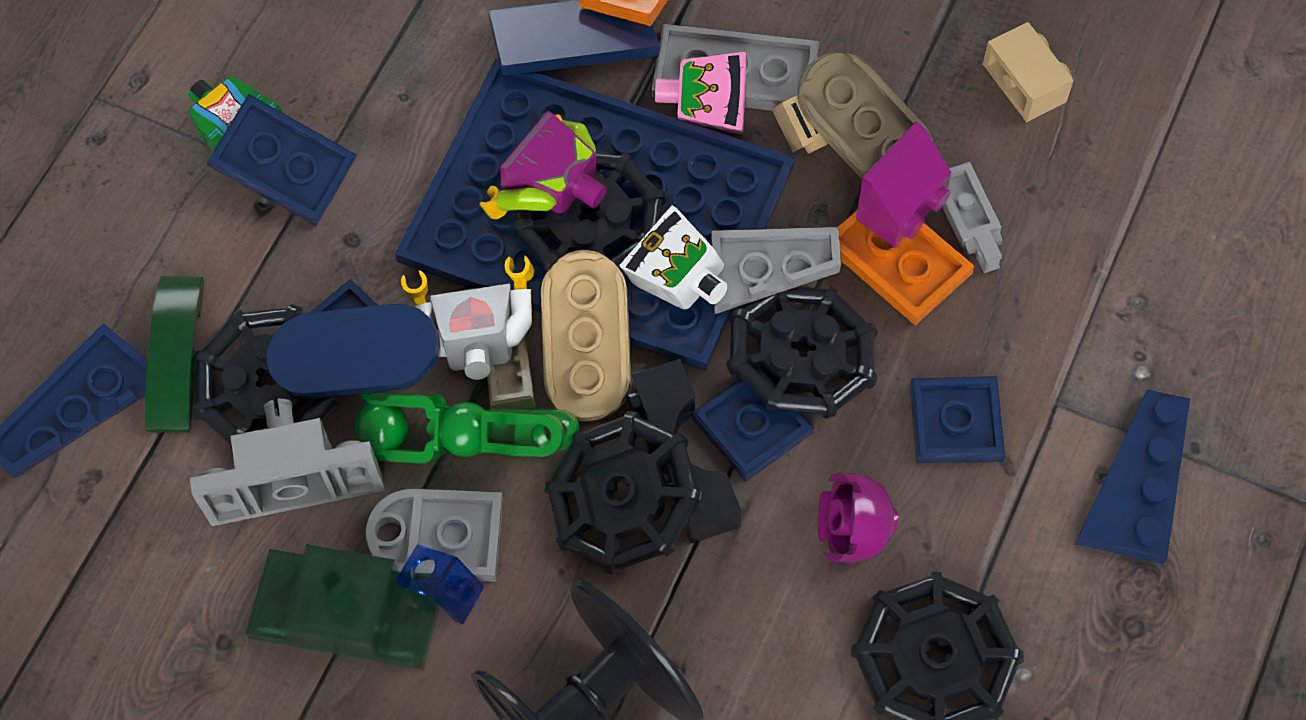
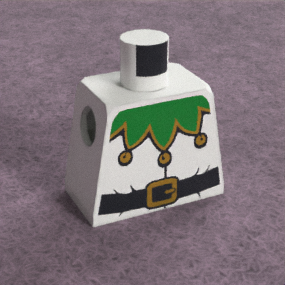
[619,205,727,309]

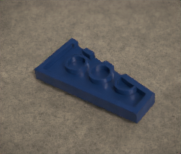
[0,323,147,479]

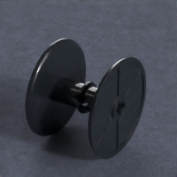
[471,579,703,720]

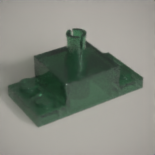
[245,544,445,670]

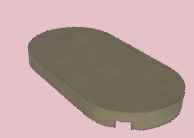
[797,52,933,179]

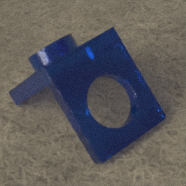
[395,544,484,624]

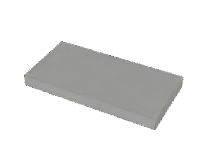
[652,24,819,111]

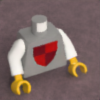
[401,256,534,380]

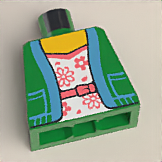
[189,77,282,153]

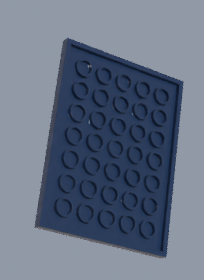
[395,59,794,371]

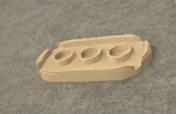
[541,250,631,422]

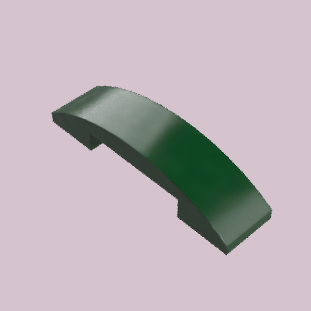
[145,276,204,432]

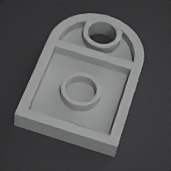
[366,489,504,582]

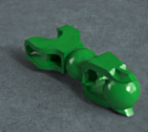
[353,392,580,463]

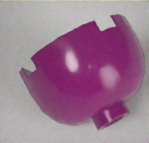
[817,472,899,563]

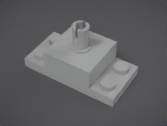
[190,399,385,526]

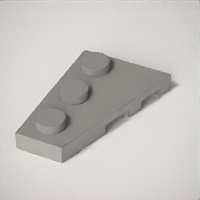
[711,227,841,314]

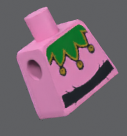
[655,52,747,135]

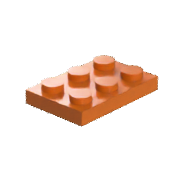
[838,210,974,326]

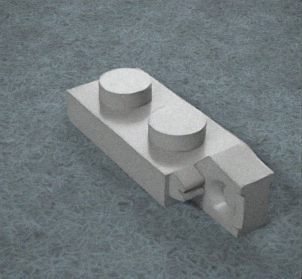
[942,162,1003,273]

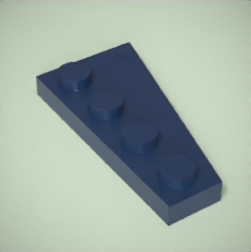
[1075,389,1190,564]

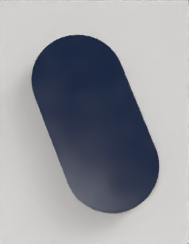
[267,304,440,399]

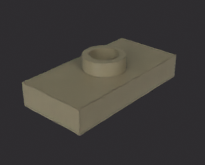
[487,336,535,409]

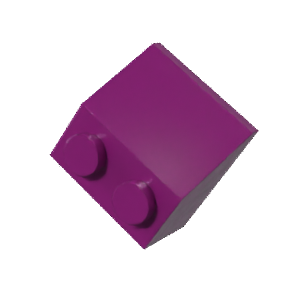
[856,121,952,248]

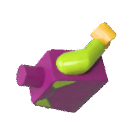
[479,111,607,219]

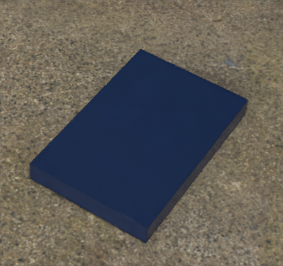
[207,94,357,226]

